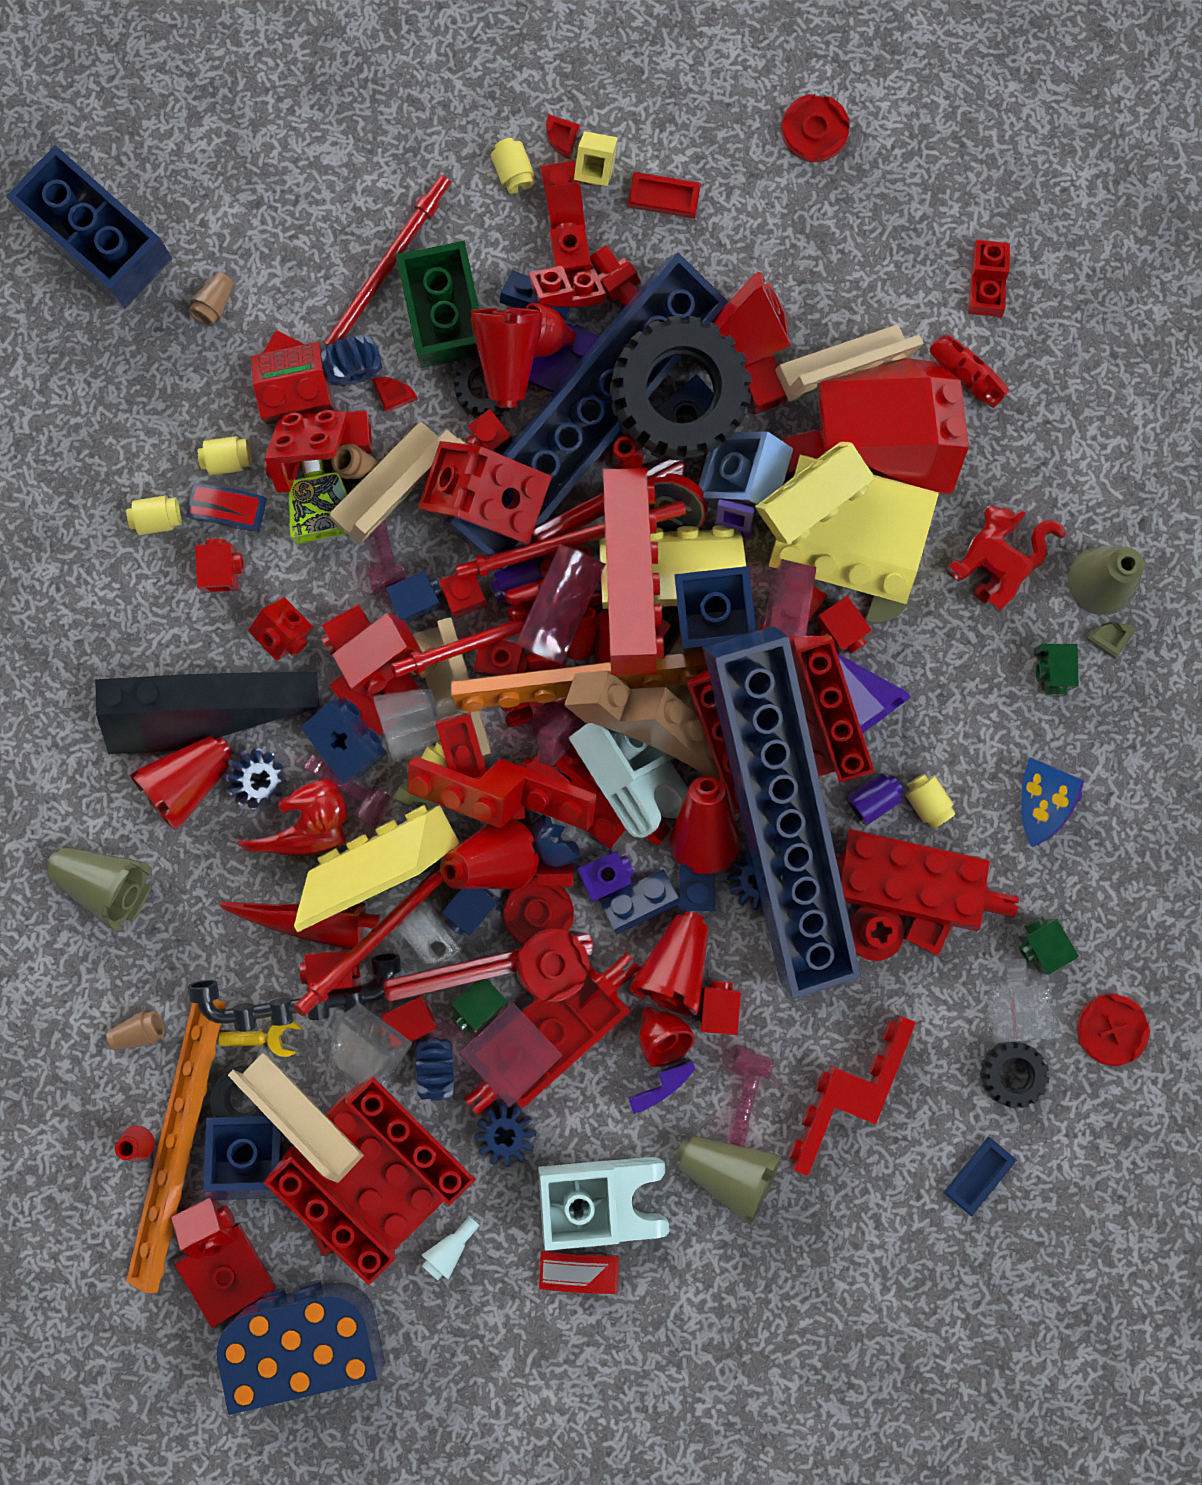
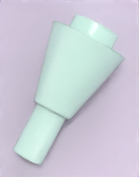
[422,1216,480,1280]

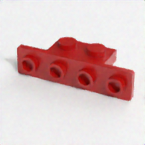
[546,742,671,849]

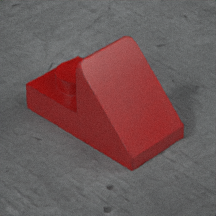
[540,160,586,230]

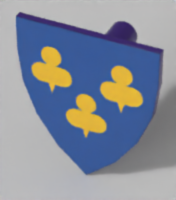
[1022,757,1084,847]

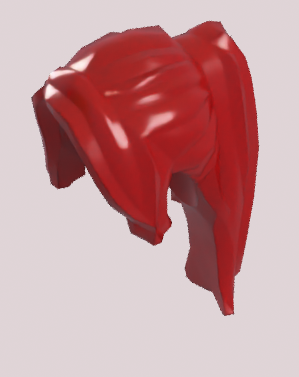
[238,778,347,857]

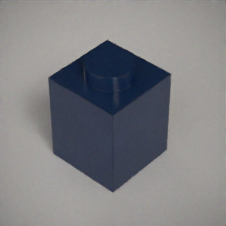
[386,571,444,624]
[442,889,501,936]

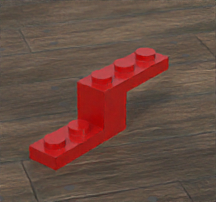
[407,756,596,831]
[788,1015,916,1176]

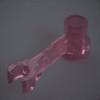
[367,519,406,595]
[303,755,391,829]
[727,1045,774,1147]

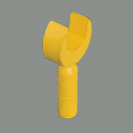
[219,1021,302,1057]

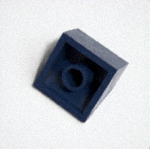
[674,566,756,654]
[203,1116,283,1201]

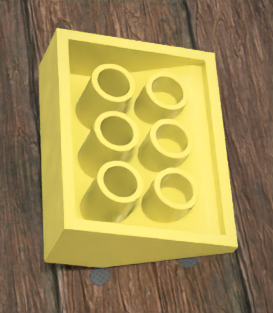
[769,455,939,604]
[599,525,746,609]
[294,805,460,932]

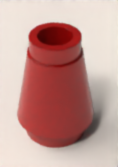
[609,437,644,469]
[115,1125,155,1162]

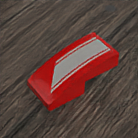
[539,1250,619,1294]

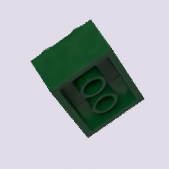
[396,240,479,368]

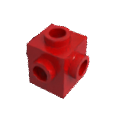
[248,597,313,661]

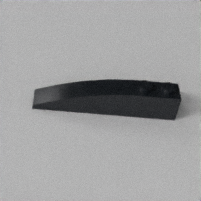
[95,672,319,754]

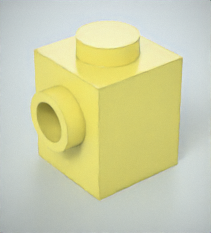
[574,131,618,186]

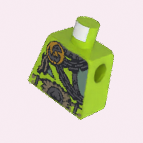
[289,460,348,544]

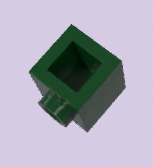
[1018,916,1079,975]
[451,979,509,1039]

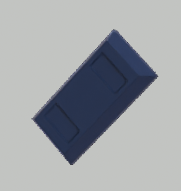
[943,1136,1017,1217]

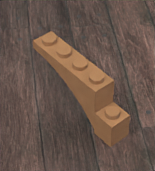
[564,670,722,782]

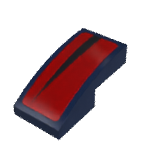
[186,483,267,532]

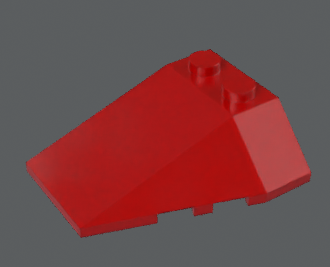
[817,358,969,495]

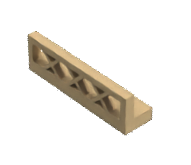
[775,324,924,402]

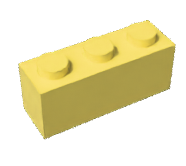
[755,442,875,544]

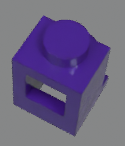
[577,851,635,902]

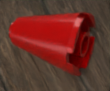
[471,308,542,407]
[129,736,234,831]
[669,776,741,874]
[440,819,539,889]
[629,911,709,1016]

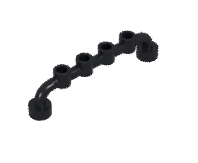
[188,953,401,1032]

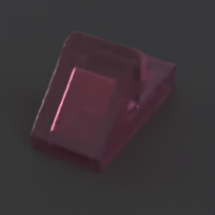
[533,702,587,767]

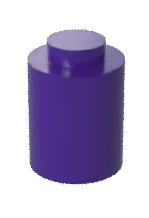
[490,559,543,606]
[846,773,903,826]

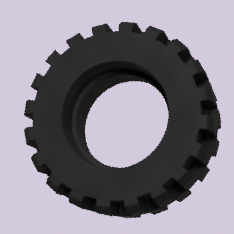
[610,316,752,461]

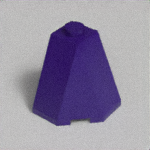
[838,654,911,733]

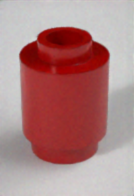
[559,605,598,660]

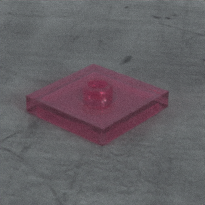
[459,1002,563,1107]

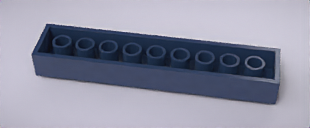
[443,252,729,570]
[703,626,861,999]

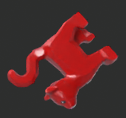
[947,504,1066,613]

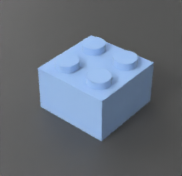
[699,432,793,515]

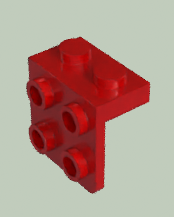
[264,410,348,493]

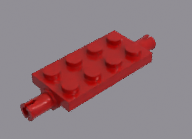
[835,829,1019,932]
[463,952,641,1116]

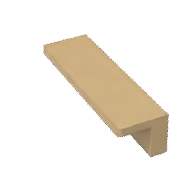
[329,422,457,545]
[413,617,493,759]
[228,1053,364,1183]

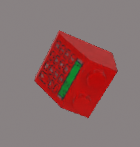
[251,342,335,424]

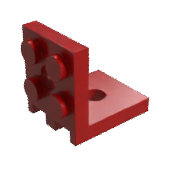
[418,441,552,544]

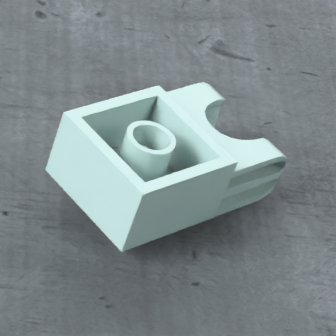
[569,723,688,838]
[538,1157,670,1251]

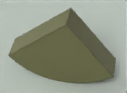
[865,595,910,624]
[1086,623,1136,659]
[394,780,435,809]

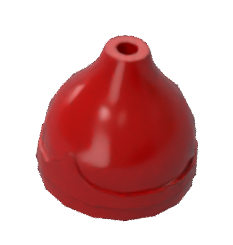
[526,303,576,358]
[639,1006,695,1067]

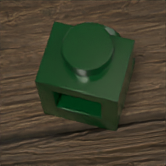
[1034,644,1079,697]

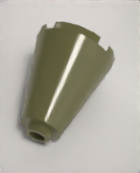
[1068,546,1144,615]
[46,848,152,930]
[675,1136,781,1225]

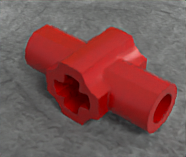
[590,245,641,308]

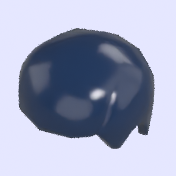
[530,815,580,868]

